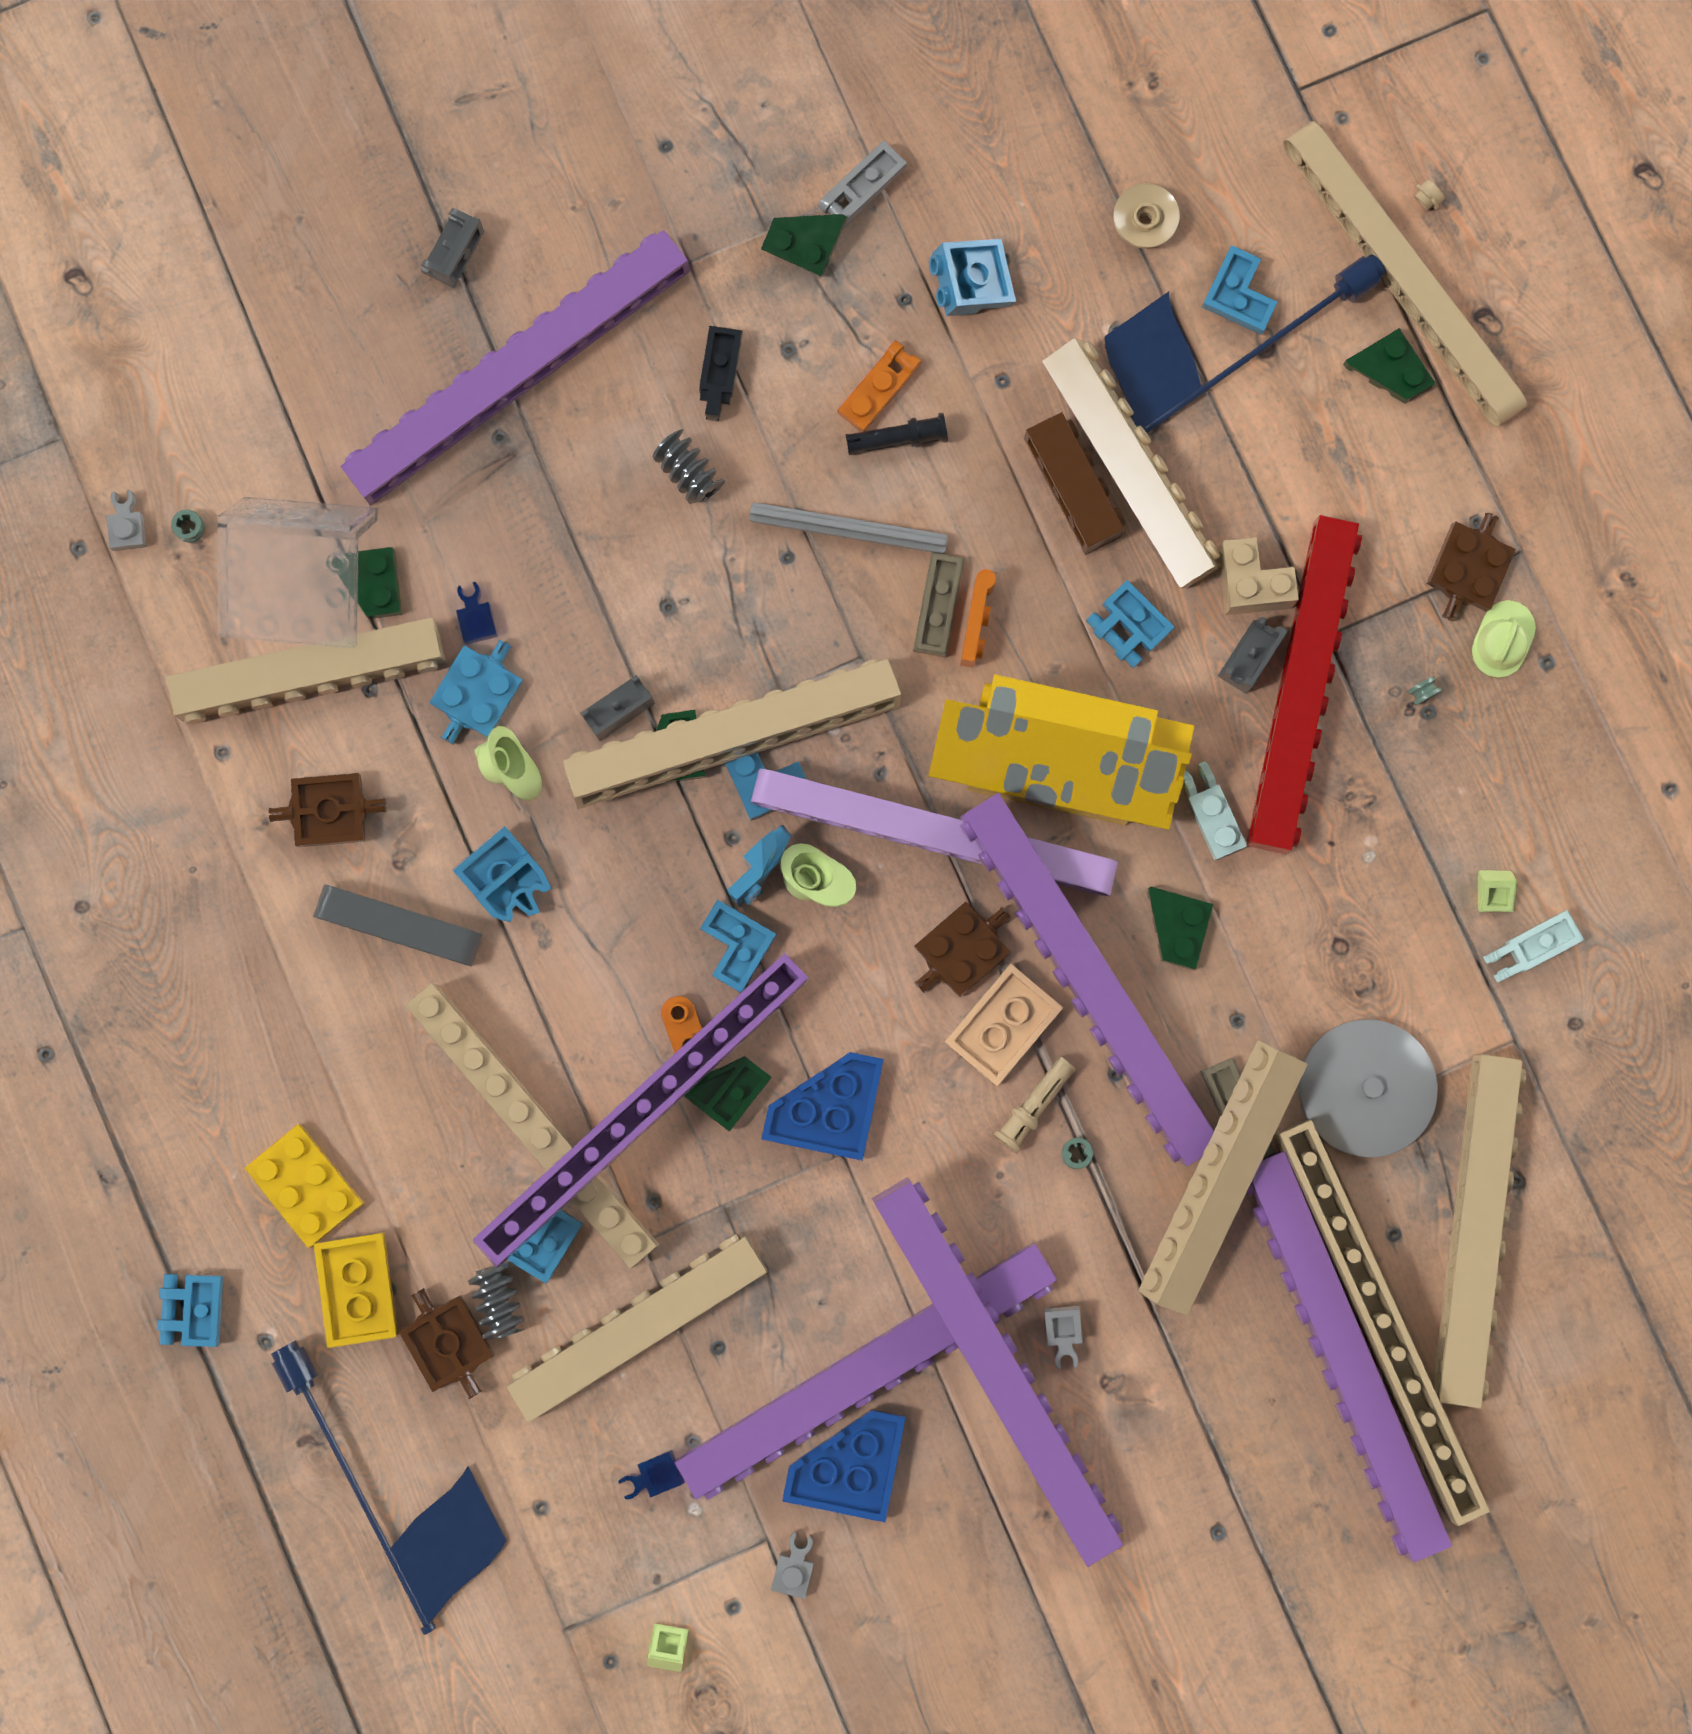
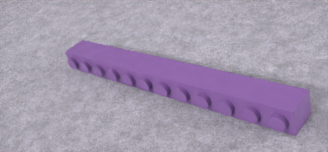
[340,230,690,506]
[960,793,1214,1167]
[473,953,808,1269]
[1246,1151,1452,1563]
[871,1177,1123,1567]
[675,1243,1057,1500]

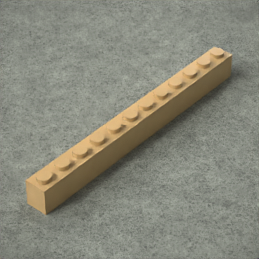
[1274,1120,1490,1526]

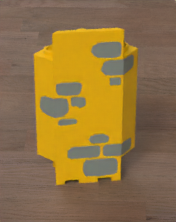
[928,674,1195,829]

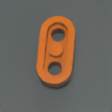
[661,996,702,1053]

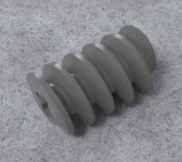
[652,429,725,504]
[468,1262,527,1340]

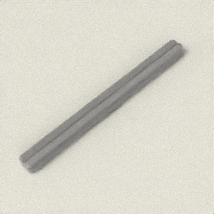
[749,503,948,554]

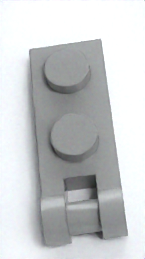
[818,140,907,229]

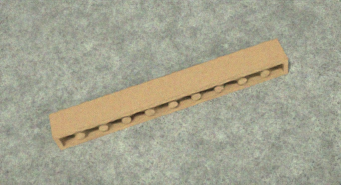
[563,659,901,809]
[405,983,660,1269]
[1433,1054,1526,1409]

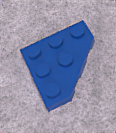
[761,1052,884,1161]
[782,1409,906,1523]

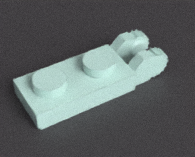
[1183,761,1247,861]
[1483,910,1584,983]

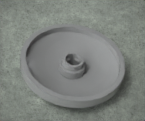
[1298,1020,1438,1157]

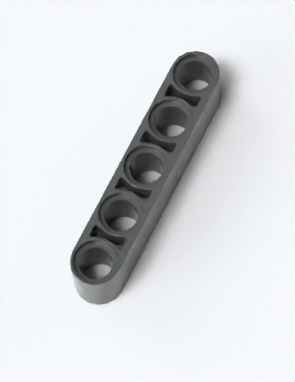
[313,884,482,967]

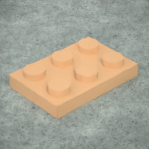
[944,964,1063,1087]

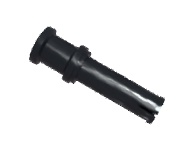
[845,413,948,455]

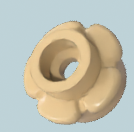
[1414,179,1445,211]

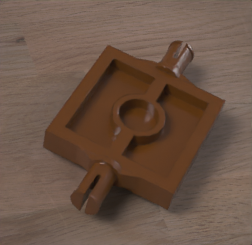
[1426,513,1516,621]
[268,773,387,847]
[914,901,1011,998]
[398,1288,495,1399]

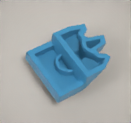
[452,825,552,922]
[727,825,791,907]

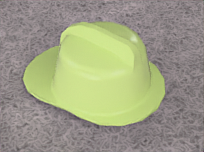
[1472,600,1536,678]
[474,726,542,800]
[780,843,856,907]

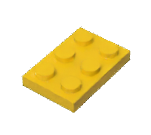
[244,1124,365,1248]
[313,1232,399,1348]

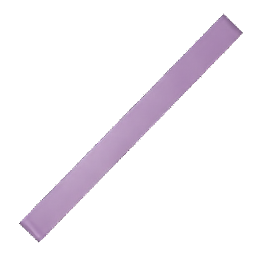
[751,769,1118,896]

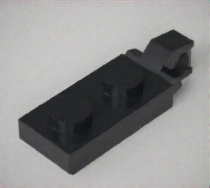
[699,326,743,422]

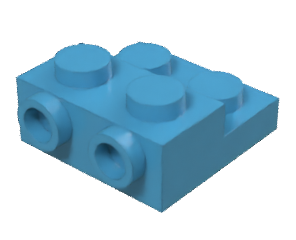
[929,239,1016,316]

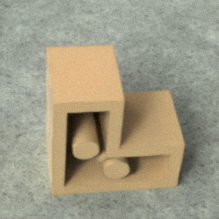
[1218,537,1299,615]

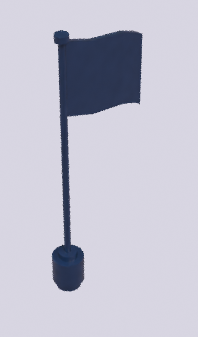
[1104,254,1386,433]
[271,1340,507,1635]

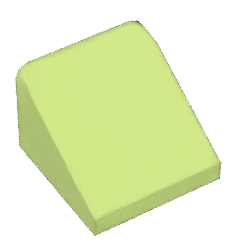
[1478,870,1517,912]
[647,1623,689,1672]

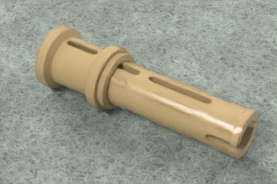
[992,1056,1076,1154]

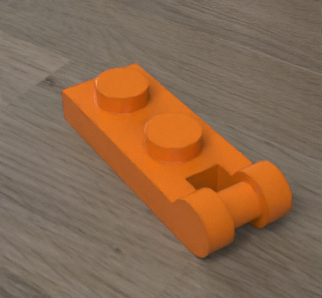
[838,340,922,432]
[960,569,996,668]

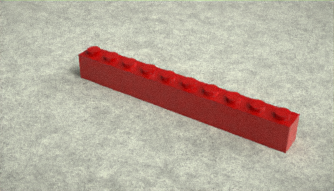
[1246,515,1362,855]

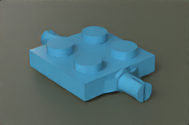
[429,639,523,745]

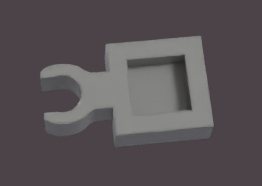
[106,490,146,551]
[1044,1305,1083,1369]
[771,1531,814,1599]

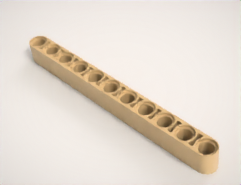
[1283,121,1527,427]

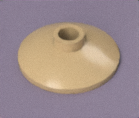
[1113,183,1180,249]

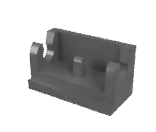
[420,208,485,288]
[1218,617,1287,694]
[580,675,655,741]

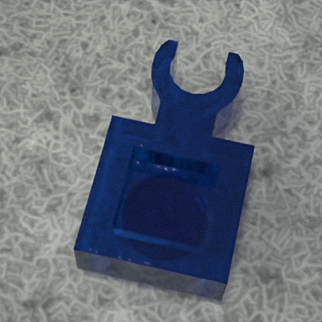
[456,582,498,645]
[618,1450,685,1500]

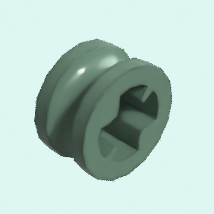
[171,509,205,543]
[1407,676,1443,706]
[1061,1138,1093,1169]

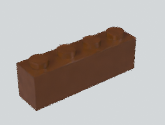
[1024,412,1125,555]

